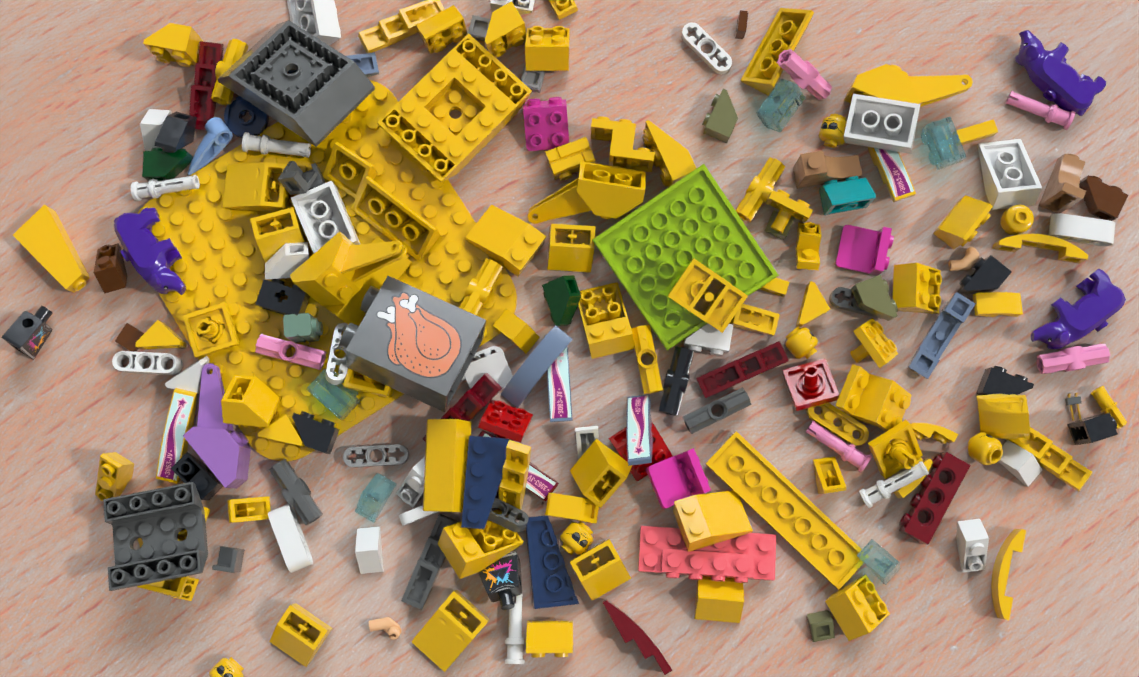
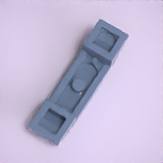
[908,292,975,379]
[501,325,573,408]

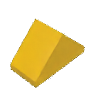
[796,281,830,327]
[492,309,540,354]
[136,320,187,350]
[258,415,306,447]
[813,456,847,494]
[227,496,271,523]

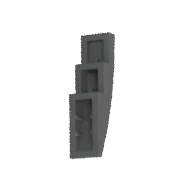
[401,514,459,610]

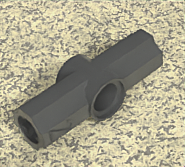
[682,387,752,434]
[269,459,323,525]

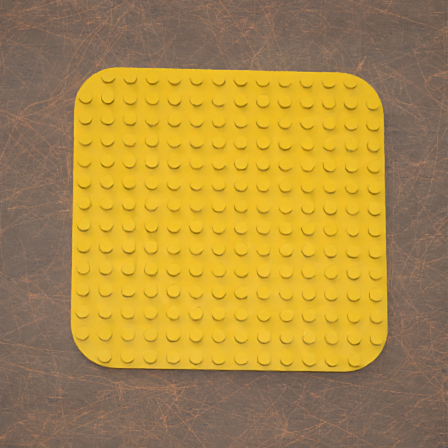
[137,80,517,461]

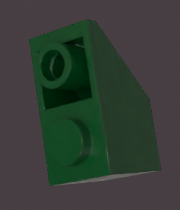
[142,148,193,181]
[542,275,581,327]

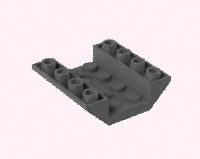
[103,482,208,591]

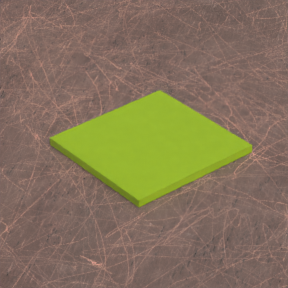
[592,164,779,350]

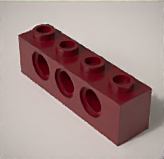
[899,452,971,545]

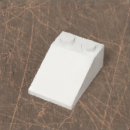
[978,139,1042,210]

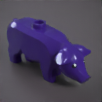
[1014,30,1106,116]
[114,207,186,295]
[1031,269,1126,349]

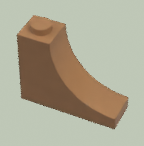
[793,150,862,189]
[1039,154,1086,213]

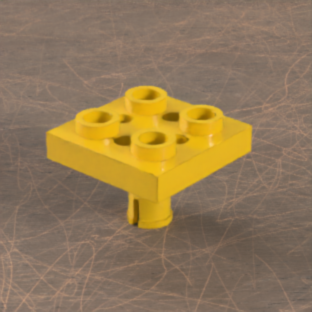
[766,189,813,233]
[183,302,240,358]
[850,318,898,368]
[868,419,923,479]

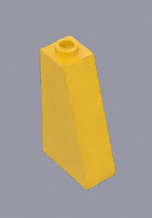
[13,204,90,293]

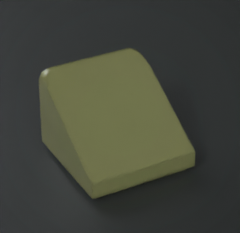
[765,211,795,240]
[807,610,835,642]

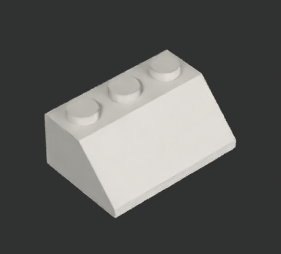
[287,0,341,46]
[844,94,920,154]
[291,181,360,253]

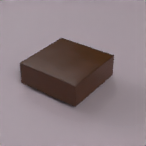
[735,10,748,39]
[115,323,144,352]

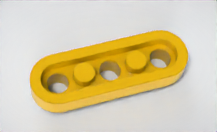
[807,403,869,446]

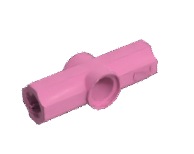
[777,49,832,100]
[255,334,326,370]
[1036,344,1110,374]

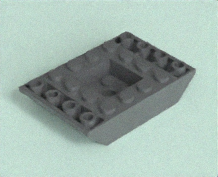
[217,20,375,147]

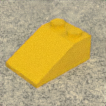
[465,204,546,277]
[673,491,753,552]

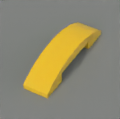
[992,234,1088,264]
[991,529,1026,620]

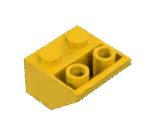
[485,1,526,58]
[416,5,468,54]
[143,23,203,67]
[525,26,570,71]
[933,195,993,249]
[250,207,310,263]
[547,224,595,273]
[893,263,942,314]
[221,375,280,427]
[570,439,632,508]
[570,539,631,601]
[825,574,890,641]
[269,603,333,667]
[526,621,573,658]

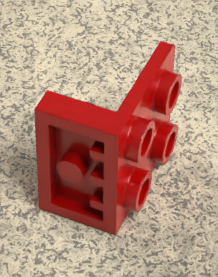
[608,422,673,481]

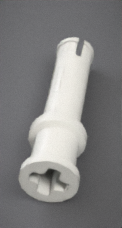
[242,132,311,158]
[131,175,200,201]
[860,461,929,508]
[505,594,525,664]

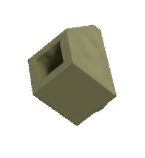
[702,89,738,143]
[851,275,898,321]

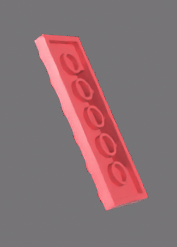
[638,526,776,583]

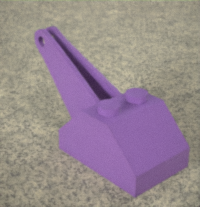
[183,363,251,489]

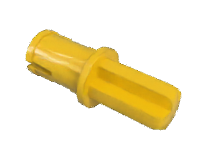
[1091,386,1127,429]

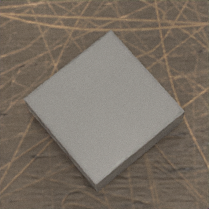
[468,15,491,41]
[521,65,545,93]

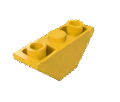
[95,452,134,501]

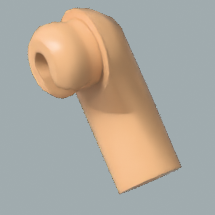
[948,247,979,271]
[369,617,401,640]

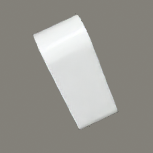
[1049,213,1116,246]
[112,351,183,375]
[268,504,313,573]

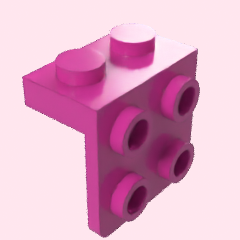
[523,97,569,151]
[835,225,894,276]
[646,448,711,509]

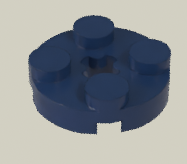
[224,96,269,138]

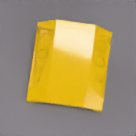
[977,394,1030,440]

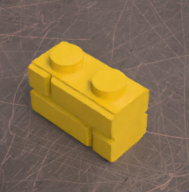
[545,137,595,181]

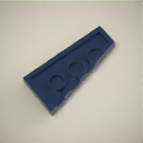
[461,436,514,530]
[526,515,579,609]

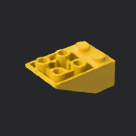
[642,120,697,188]
[223,162,290,212]
[578,282,635,359]
[438,509,523,579]
[411,590,490,672]

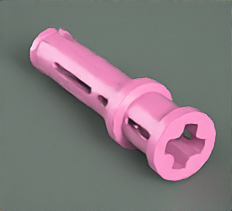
[1005,91,1075,130]
[806,420,872,473]

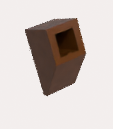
[1079,175,1128,221]
[93,243,128,294]

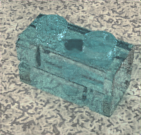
[756,79,806,133]
[921,117,966,170]
[307,369,361,420]

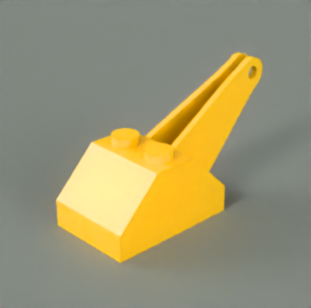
[844,64,973,107]
[528,161,646,224]
[290,231,407,306]

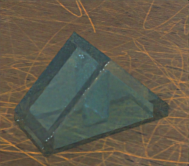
[355,473,397,523]
[857,539,901,585]

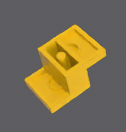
[591,116,655,172]
[668,258,748,333]
[835,364,912,432]

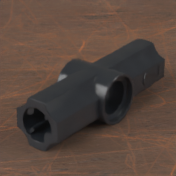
[659,347,694,416]

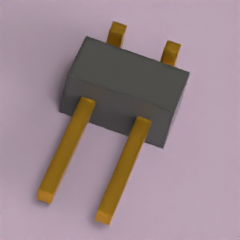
[1065,393,1082,421]

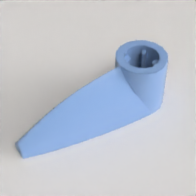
[188,117,233,175]

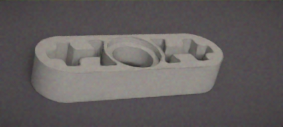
[343,444,409,467]

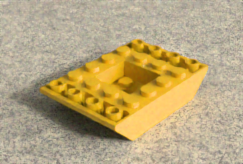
[377,33,532,183]

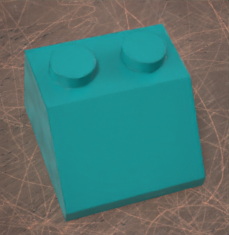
[819,176,876,215]

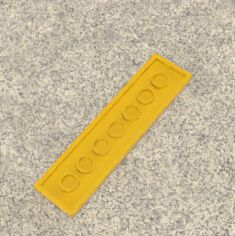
[705,431,869,590]

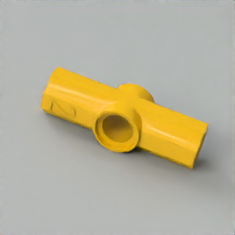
[211,38,249,106]
[736,157,786,222]
[459,258,503,316]
[631,325,663,394]

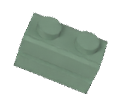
[283,313,323,343]

